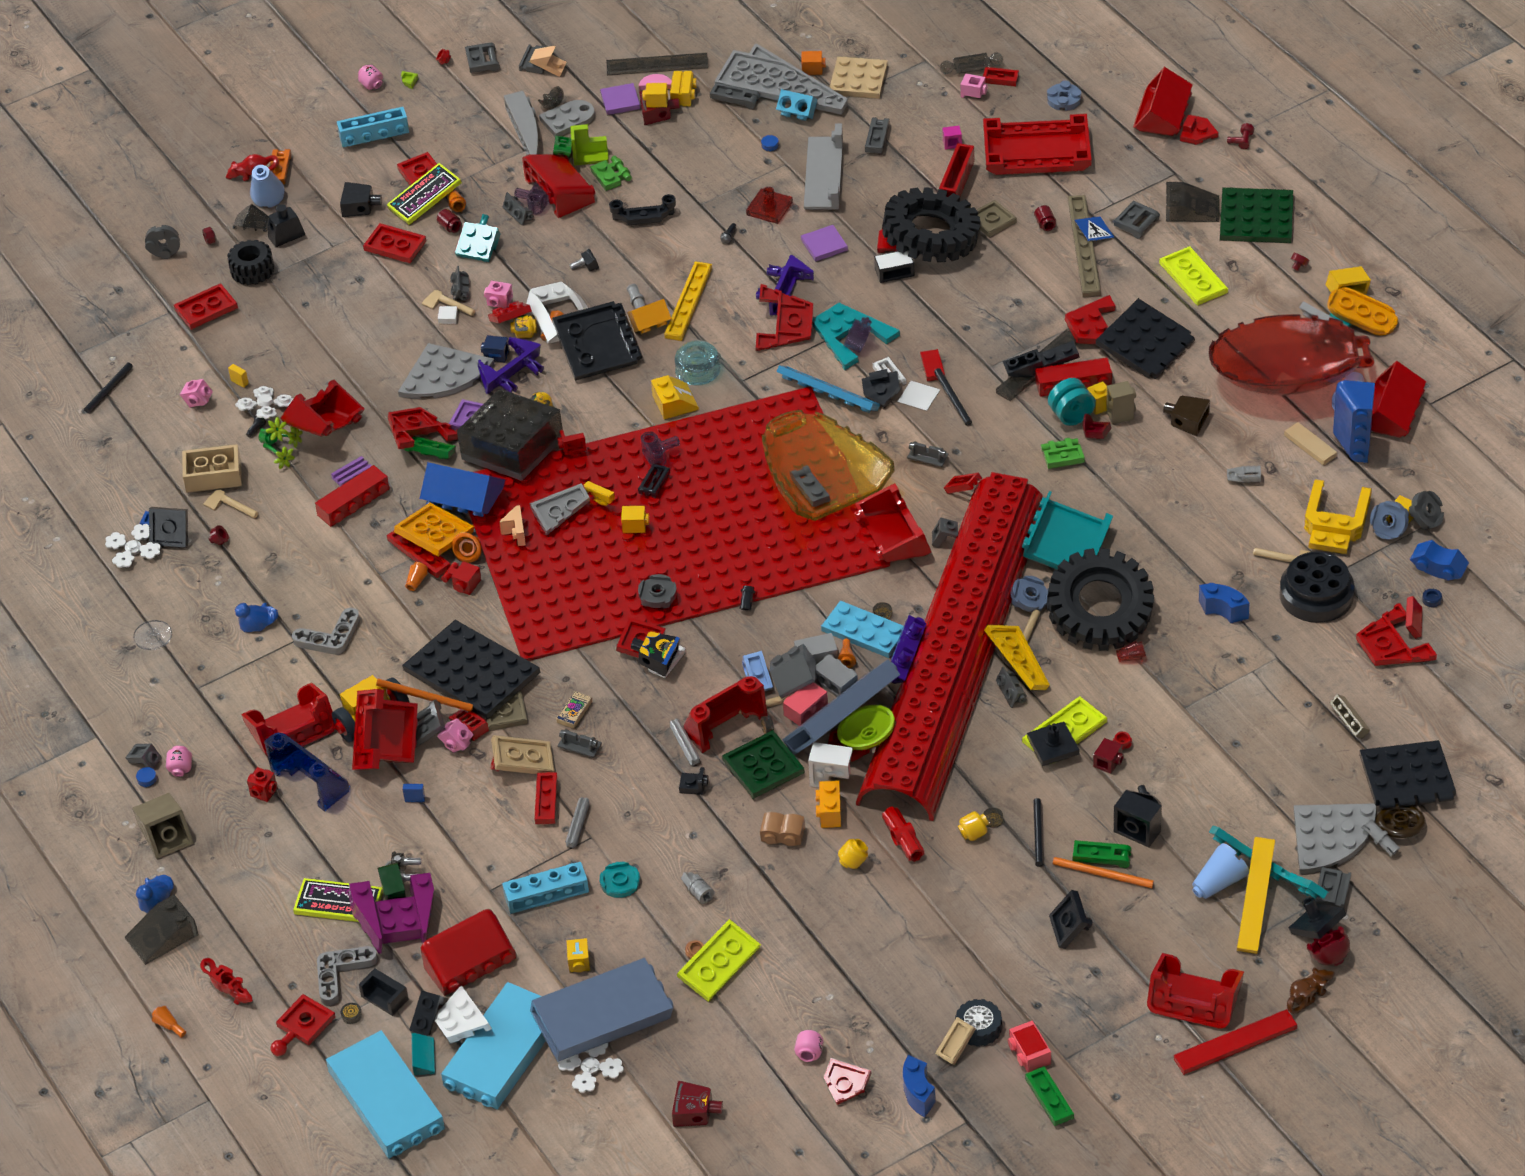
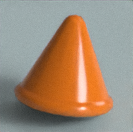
[452,532,481,563]

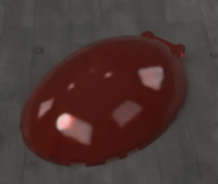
[1209,314,1375,395]

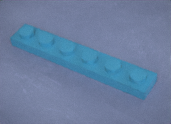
[777,365,880,413]

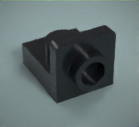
[679,767,709,795]

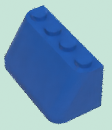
[1333,380,1375,463]
[419,462,506,517]

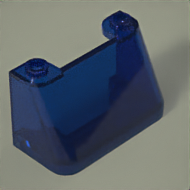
[264,733,350,812]

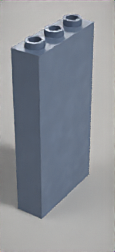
[782,659,900,755]
[530,958,674,1062]

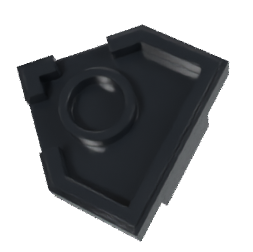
[862,369,901,408]

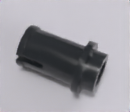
[739,585,756,611]

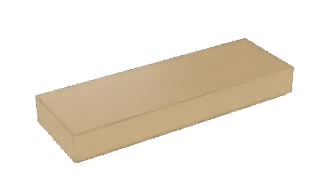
[1284,422,1337,465]

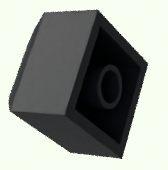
[1113,785,1162,848]

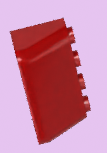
[1133,66,1193,136]
[1371,361,1426,438]
[421,909,516,996]

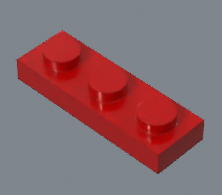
[534,772,558,824]

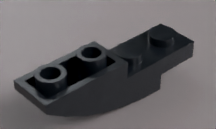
[1003,341,1080,377]

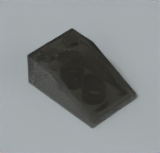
[1166,182,1219,222]
[125,894,199,965]

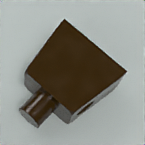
[1163,395,1210,436]

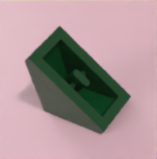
[377,863,406,900]

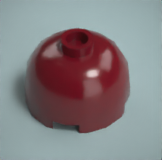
[1307,926,1350,966]

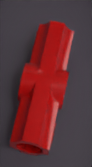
[882,806,924,862]

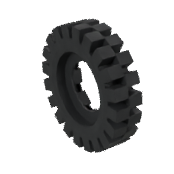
[882,187,981,263]
[1047,548,1154,651]

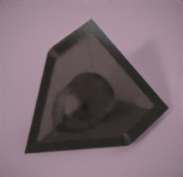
[233,203,268,232]

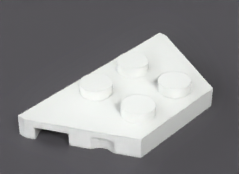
[435,986,492,1043]

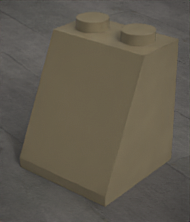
[132,793,194,859]

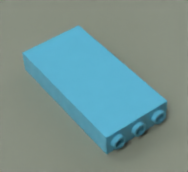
[441,982,546,1110]
[326,1030,445,1159]

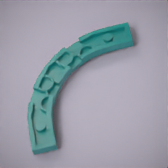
[1209,825,1328,899]

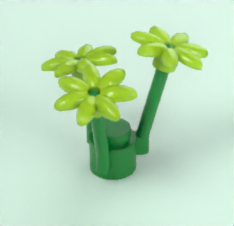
[258,417,303,469]

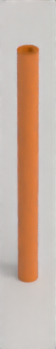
[376,678,473,712]
[1053,857,1154,889]

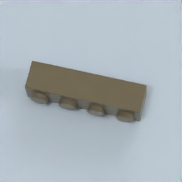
[1330,694,1370,739]

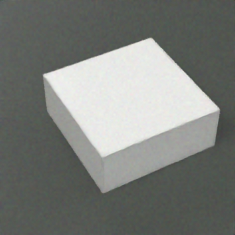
[438,306,458,324]

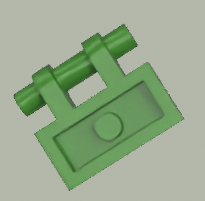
[590,156,632,191]
[1041,438,1085,469]

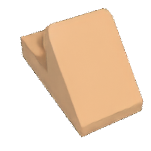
[529,46,567,77]
[500,505,526,546]

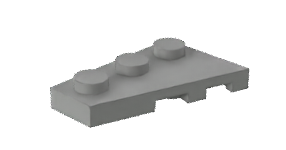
[530,483,590,536]

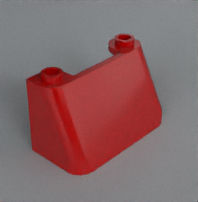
[522,154,596,218]
[280,380,365,437]
[855,483,932,562]
[684,676,768,753]
[241,682,336,759]
[1147,953,1244,1028]

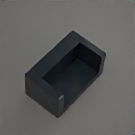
[359,968,409,1016]

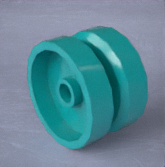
[1048,378,1096,426]

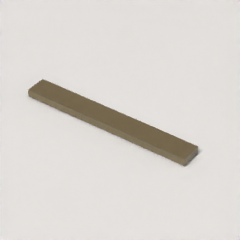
[1068,195,1101,297]

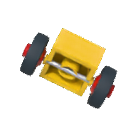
[332,675,410,742]

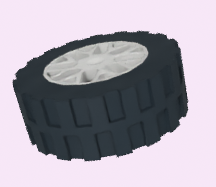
[955,999,1002,1047]

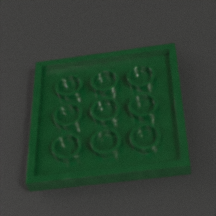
[1219,187,1293,243]

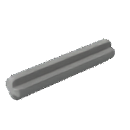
[670,719,700,766]
[565,797,590,848]

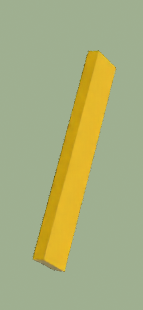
[664,261,712,341]
[1237,837,1275,954]

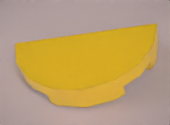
[584,481,615,506]

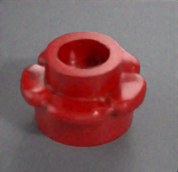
[436,49,451,64]
[1113,731,1132,750]

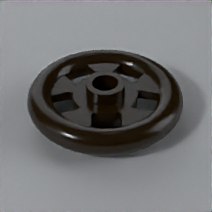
[1376,804,1426,838]

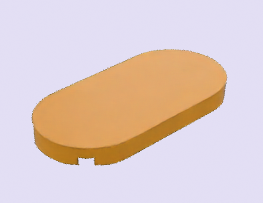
[1327,287,1398,336]

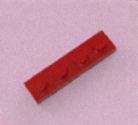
[386,530,451,578]

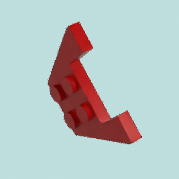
[755,284,813,351]
[1064,295,1116,344]
[388,407,462,449]
[1356,603,1437,666]

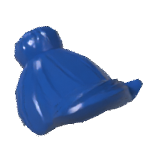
[235,602,278,632]
[136,875,174,913]

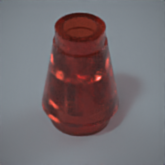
[1116,641,1146,662]

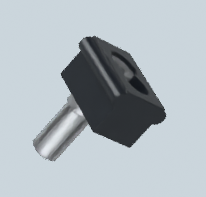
[570,249,599,272]

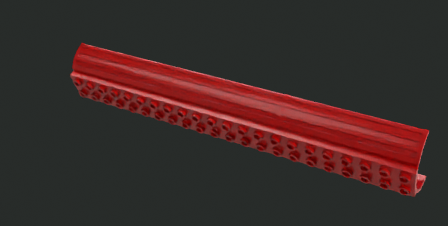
[856,472,1043,821]

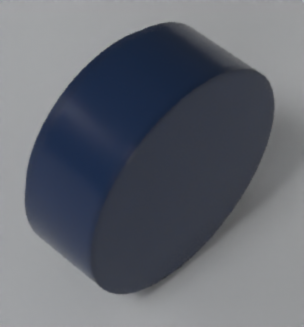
[1422,589,1442,607]

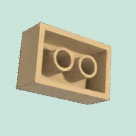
[182,444,242,493]

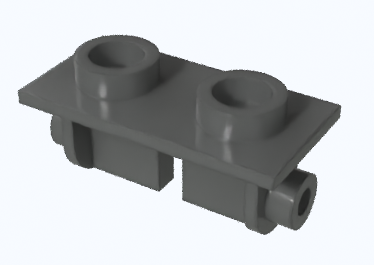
[502,192,534,225]
[450,266,470,301]
[907,441,949,467]
[996,666,1027,708]
[558,729,602,758]

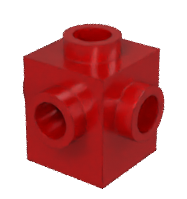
[247,767,278,802]

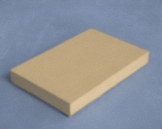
[491,735,555,774]

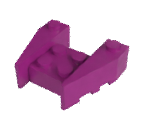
[349,873,434,954]

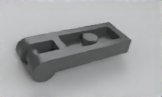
[710,83,761,109]
[865,117,890,153]
[790,465,830,507]

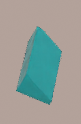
[411,1033,435,1076]

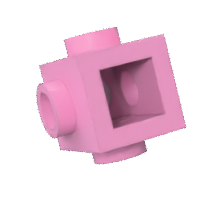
[484,280,513,308]
[180,379,213,407]
[437,718,474,753]

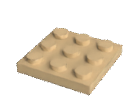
[830,57,888,99]

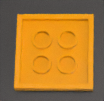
[394,502,474,556]

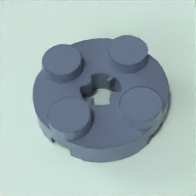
[1047,80,1081,111]
[1370,501,1409,539]
[1011,576,1048,612]

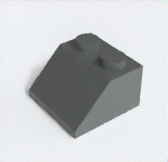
[770,644,816,699]

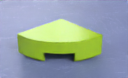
[401,71,418,89]

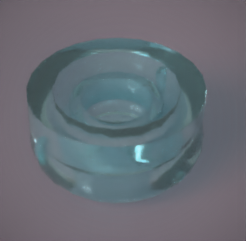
[674,340,721,385]

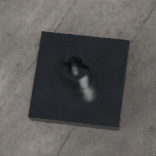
[149,507,188,547]
[1027,721,1080,766]
[1049,890,1093,949]
[1288,897,1347,939]

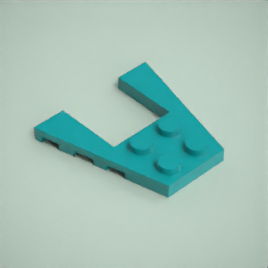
[812,303,900,370]

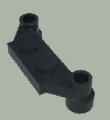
[609,194,676,225]

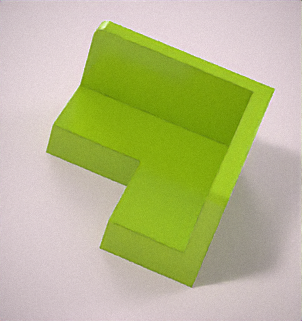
[570,124,609,166]

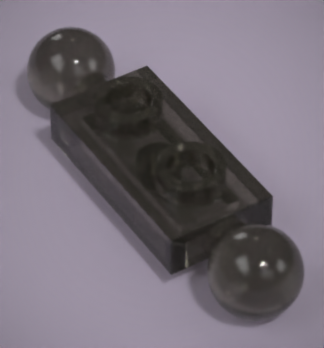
[940,52,1003,74]

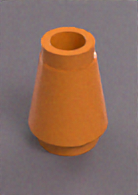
[448,190,466,212]
[405,562,428,591]

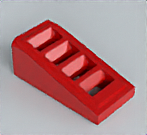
[449,709,489,741]

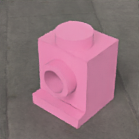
[960,74,988,98]

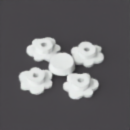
[235,386,293,419]
[105,524,161,568]
[558,1043,624,1093]

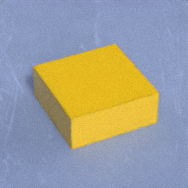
[228,364,249,388]

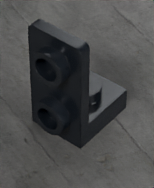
[410,990,448,1036]

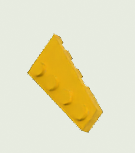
[984,625,1050,690]

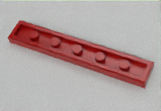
[1174,1009,1297,1075]

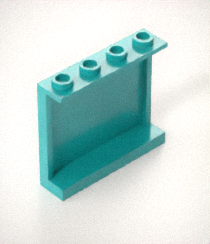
[1022,491,1113,570]

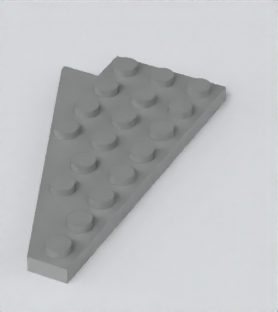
[714,44,848,115]

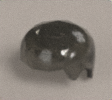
[538,86,564,110]

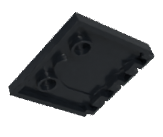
[1095,298,1195,379]
[552,301,643,381]
[1359,740,1456,809]

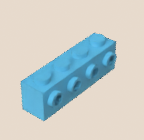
[337,107,409,147]
[502,862,589,914]

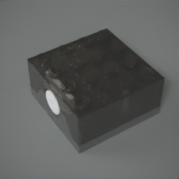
[457,388,563,481]

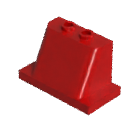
[352,689,418,770]

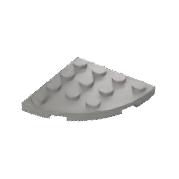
[398,343,495,399]
[1293,804,1376,874]

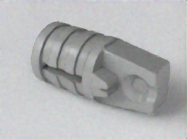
[1227,465,1261,483]
[681,872,715,904]

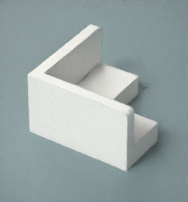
[808,742,853,787]

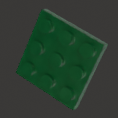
[722,730,805,799]

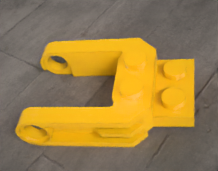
[1304,479,1372,554]

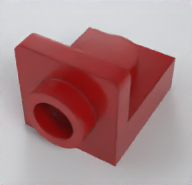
[557,430,587,455]

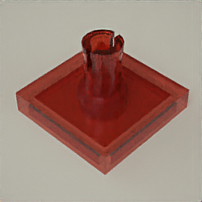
[746,187,793,224]

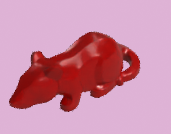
[226,154,279,181]
[200,958,253,1005]

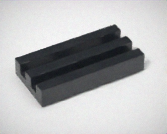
[638,464,670,498]

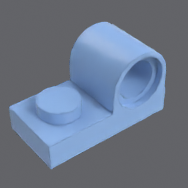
[742,651,773,691]

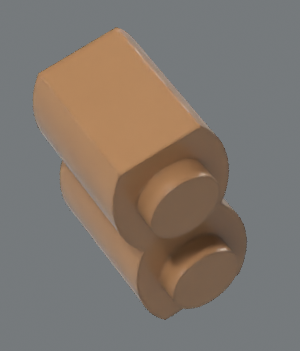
[760,812,805,846]

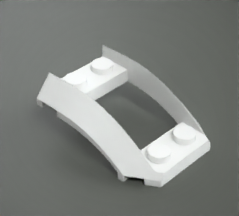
[526,282,588,344]

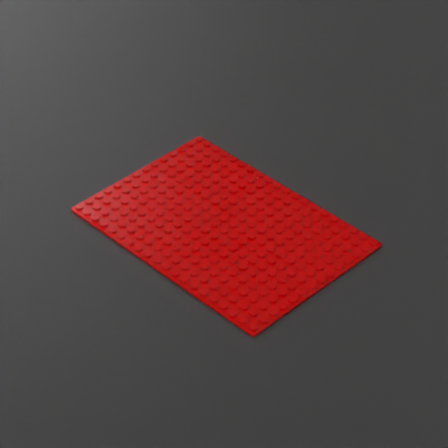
[468,387,890,661]

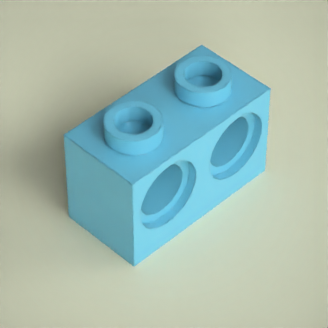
[776,89,818,121]

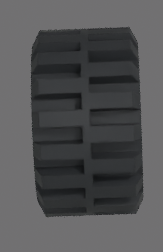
[227,240,274,285]

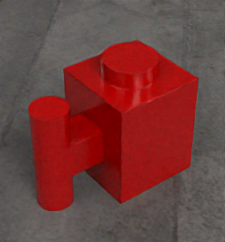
[441,561,481,595]

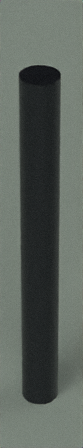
[84,362,133,413]
[934,368,972,425]
[1033,798,1044,867]

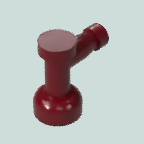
[1227,123,1255,149]

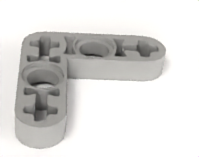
[292,608,360,655]
[317,946,378,1006]

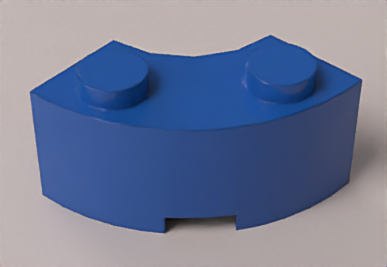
[1410,540,1469,581]
[1199,583,1250,624]
[903,1055,936,1117]

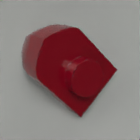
[1082,413,1112,439]

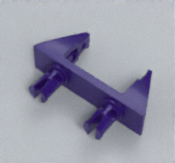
[756,255,814,316]
[478,337,544,395]
[890,615,927,684]

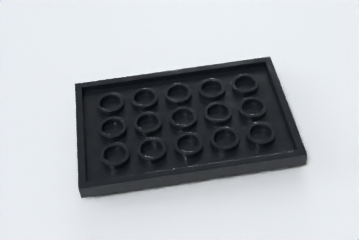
[402,619,541,720]

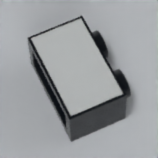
[874,250,915,283]

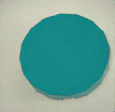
[599,862,640,898]

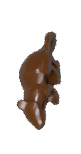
[1287,968,1335,1014]

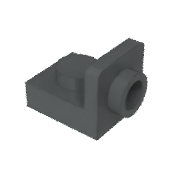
[932,517,958,547]
[125,743,162,769]

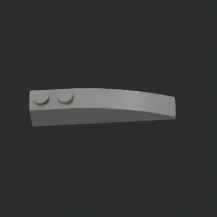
[504,91,539,155]

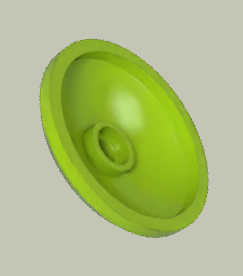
[837,705,895,750]

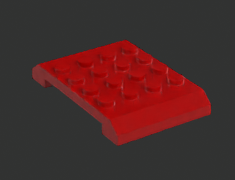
[983,114,1091,175]

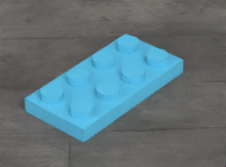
[821,601,903,658]

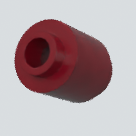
[1034,205,1056,231]
[437,209,462,233]

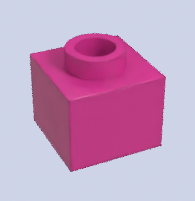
[942,125,962,150]

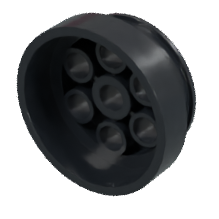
[1279,551,1355,623]

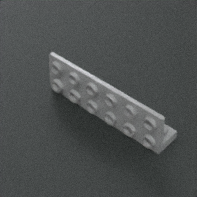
[804,123,843,210]

